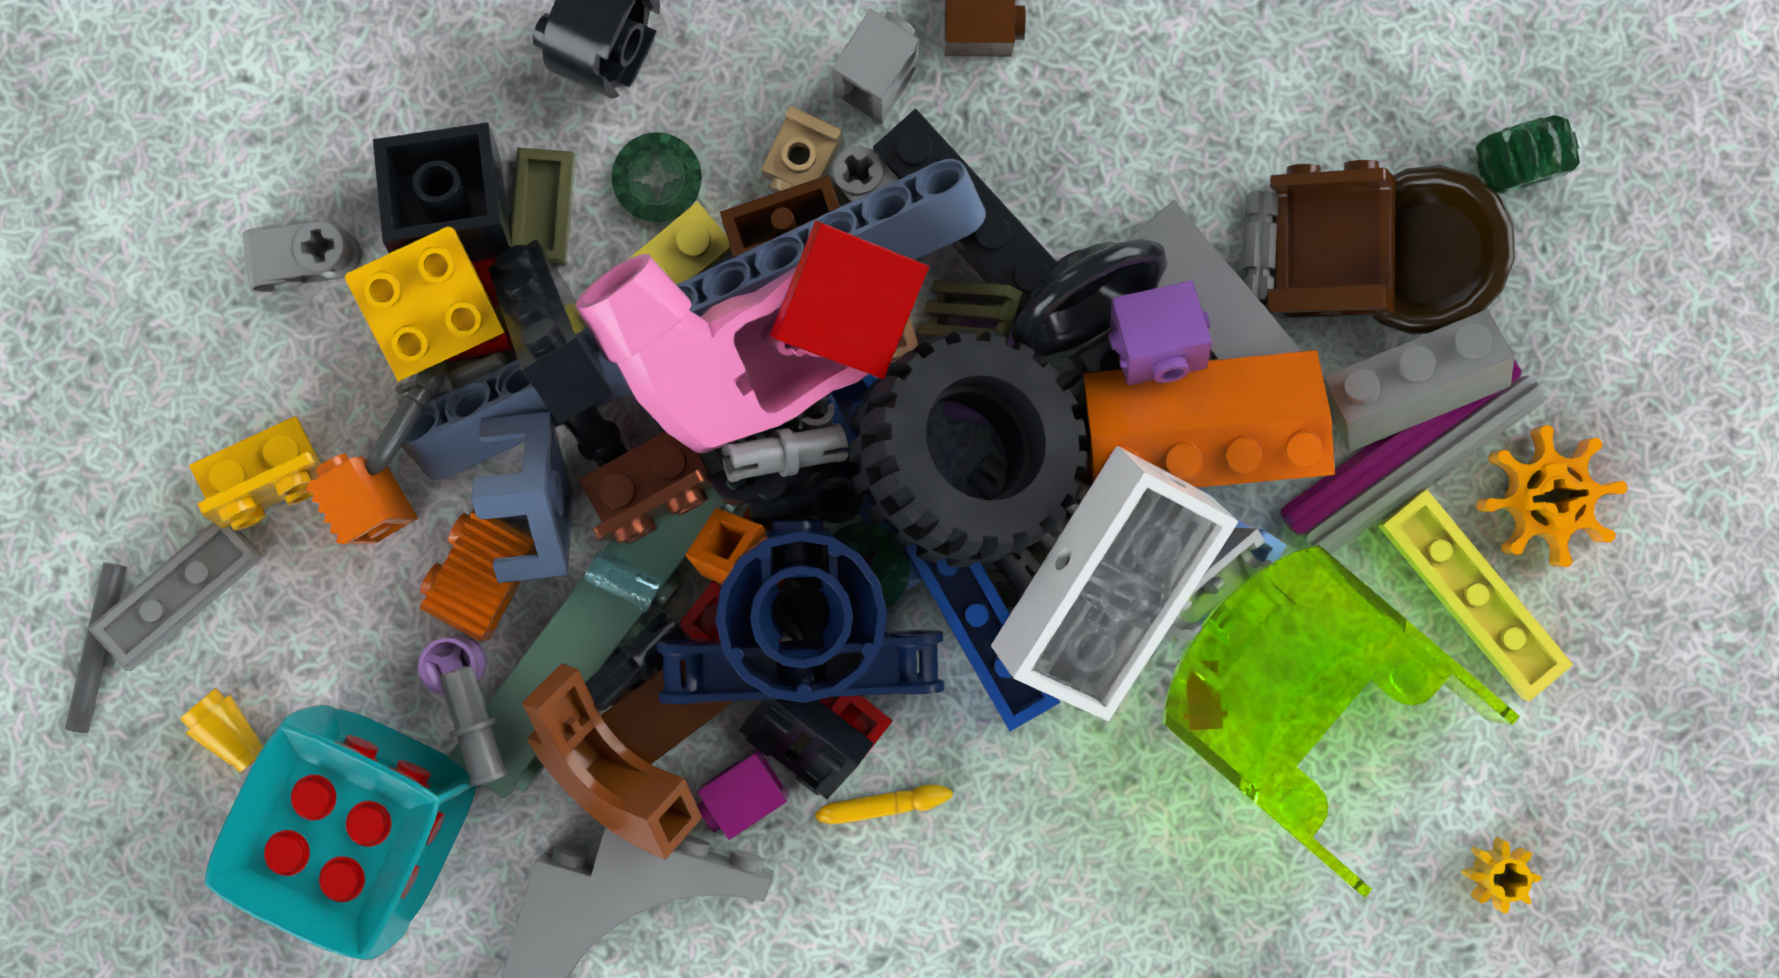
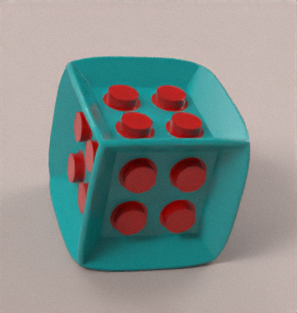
[204,704,477,960]

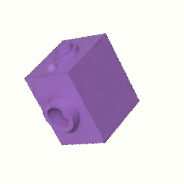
[1108,280,1212,386]

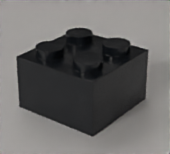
[373,122,512,262]

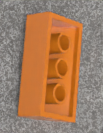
[1083,350,1335,488]

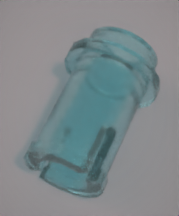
[584,549,663,613]

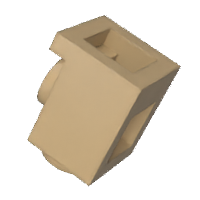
[761,106,843,193]

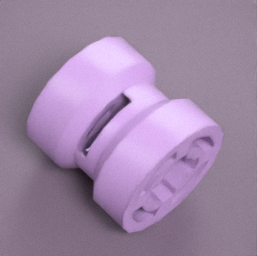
[418,635,487,695]

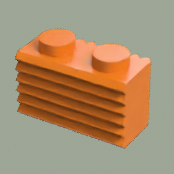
[305,453,418,544]
[419,509,537,642]

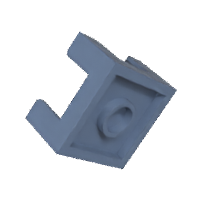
[471,411,573,583]

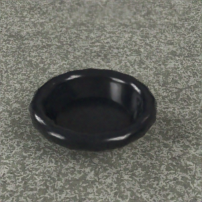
[1012,238,1167,357]

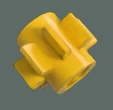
[1462,837,1542,914]

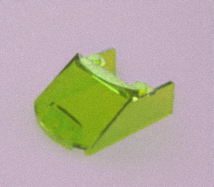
[1162,545,1520,898]

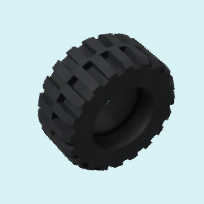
[849,329,1088,567]

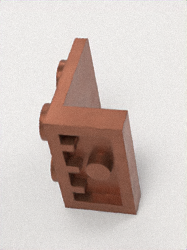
[578,431,713,545]

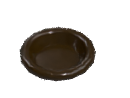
[1370,165,1515,335]

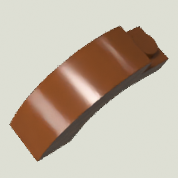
[522,663,702,860]

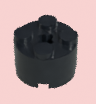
[533,0,660,99]

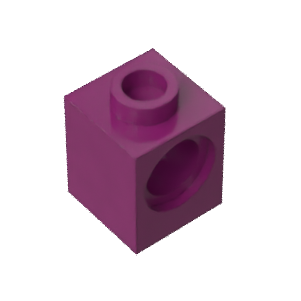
[696,749,789,840]

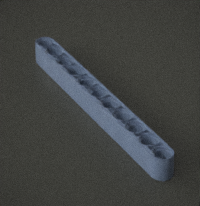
[401,159,986,480]

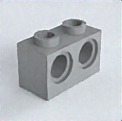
[832,9,920,124]

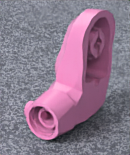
[576,254,868,453]

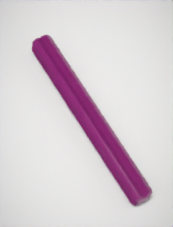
[1280,359,1522,535]

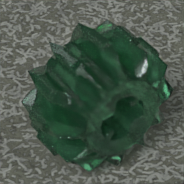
[1475,115,1580,194]

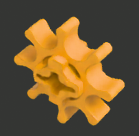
[1476,425,1628,567]

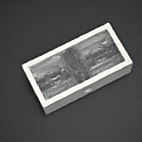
[991,446,1239,721]

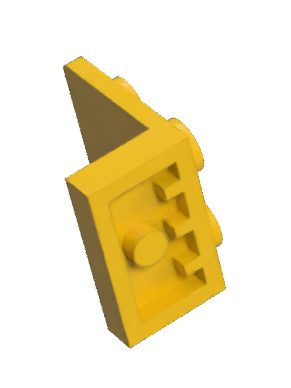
[345,226,508,382]
[189,416,321,531]

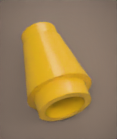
[180,688,263,773]

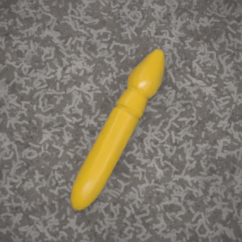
[814,784,953,824]

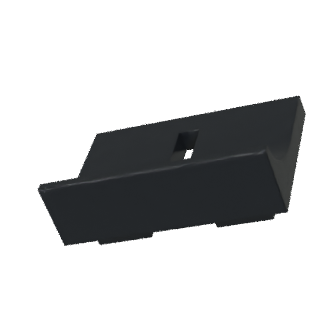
[739,699,874,799]

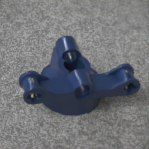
[656,519,945,704]

